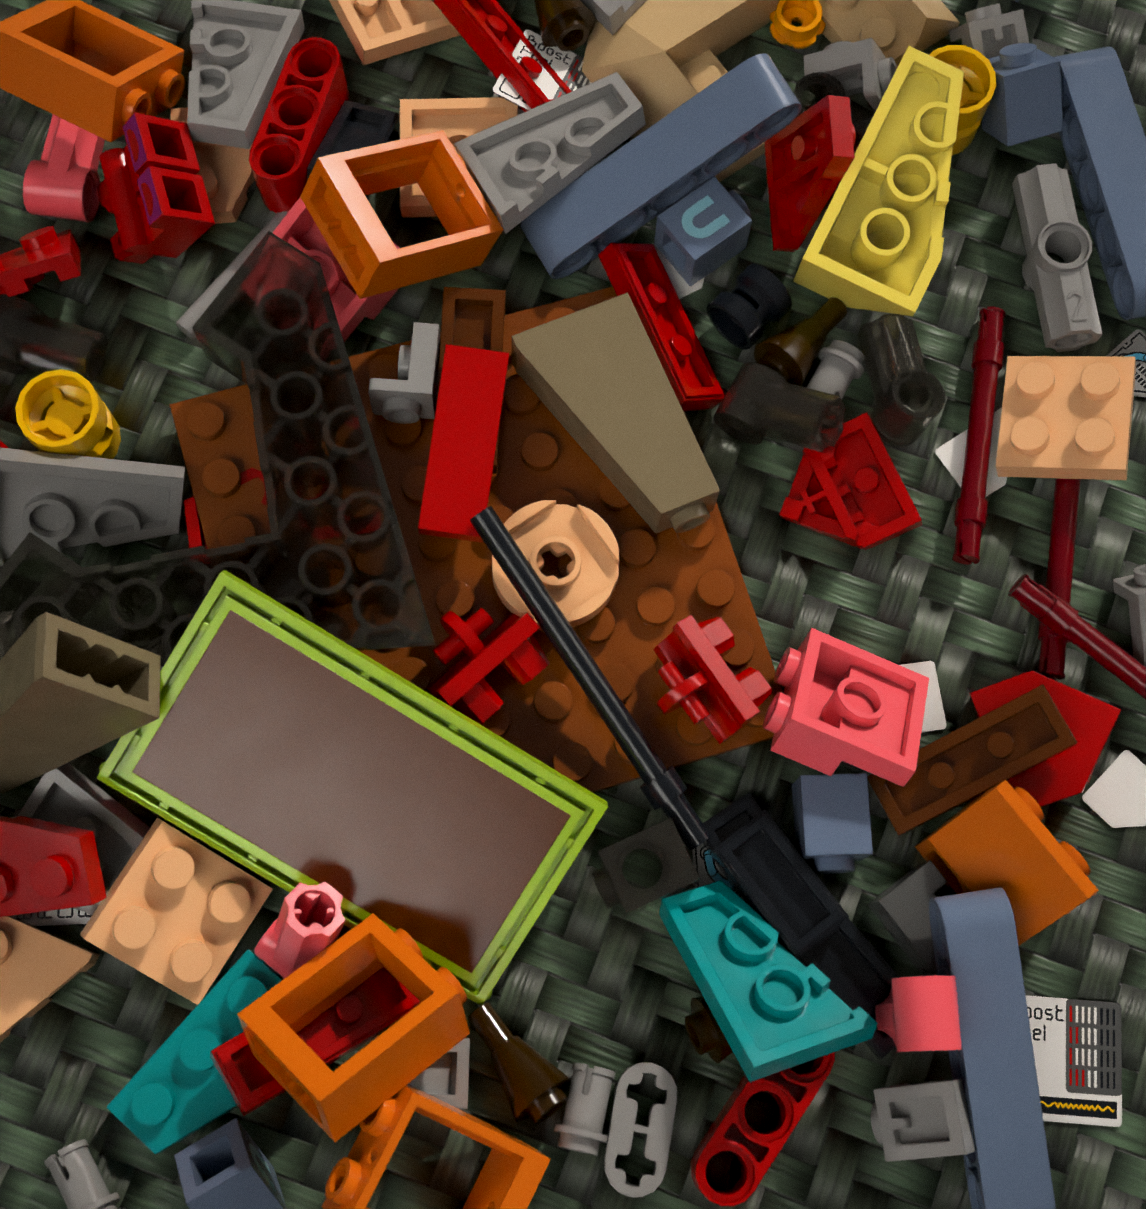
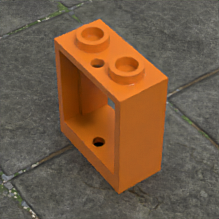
[0,0,185,142]
[300,130,504,299]
[237,913,470,1143]
[322,1084,551,1209]

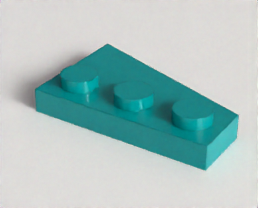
[659,880,878,1082]
[106,949,283,1154]

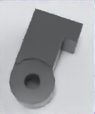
[867,860,947,976]

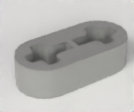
[604,1063,677,1197]

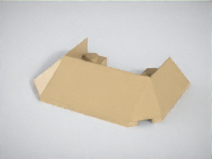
[582,0,960,182]

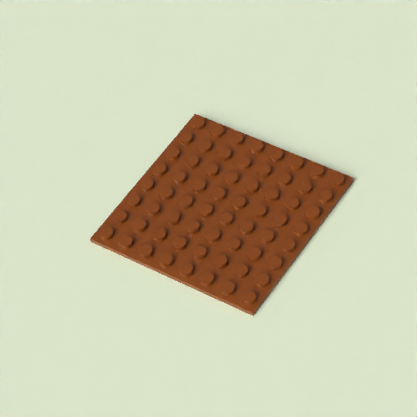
[169,287,783,793]

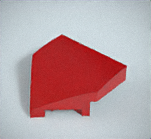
[779,412,922,550]
[970,671,1122,807]

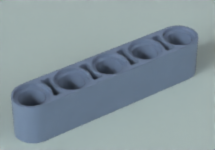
[1054,46,1146,321]
[520,53,802,279]
[929,887,1055,1209]

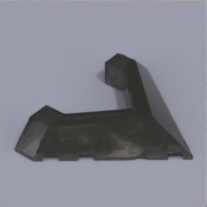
[0,231,435,667]

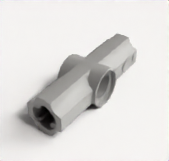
[1012,163,1102,352]

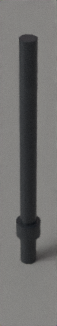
[470,506,711,850]

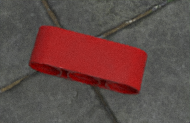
[249,37,349,213]
[691,1052,835,1206]

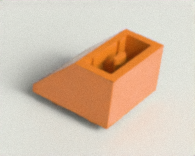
[915,780,1099,946]

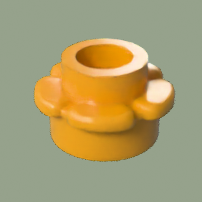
[769,0,825,49]

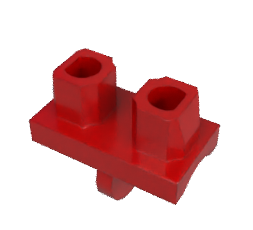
[426,608,550,725]
[653,615,772,745]

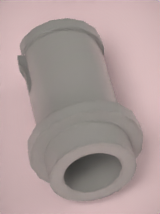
[796,340,865,423]
[554,1063,616,1156]
[44,1139,121,1209]

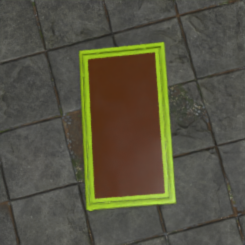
[97,570,608,1006]

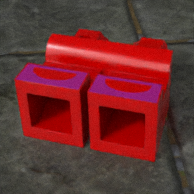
[96,112,215,264]

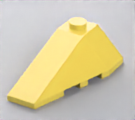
[793,45,964,316]

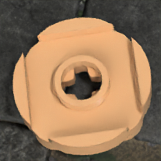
[492,500,619,632]

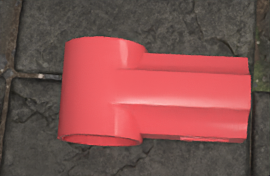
[23,115,105,222]
[254,882,345,979]
[876,976,962,1052]

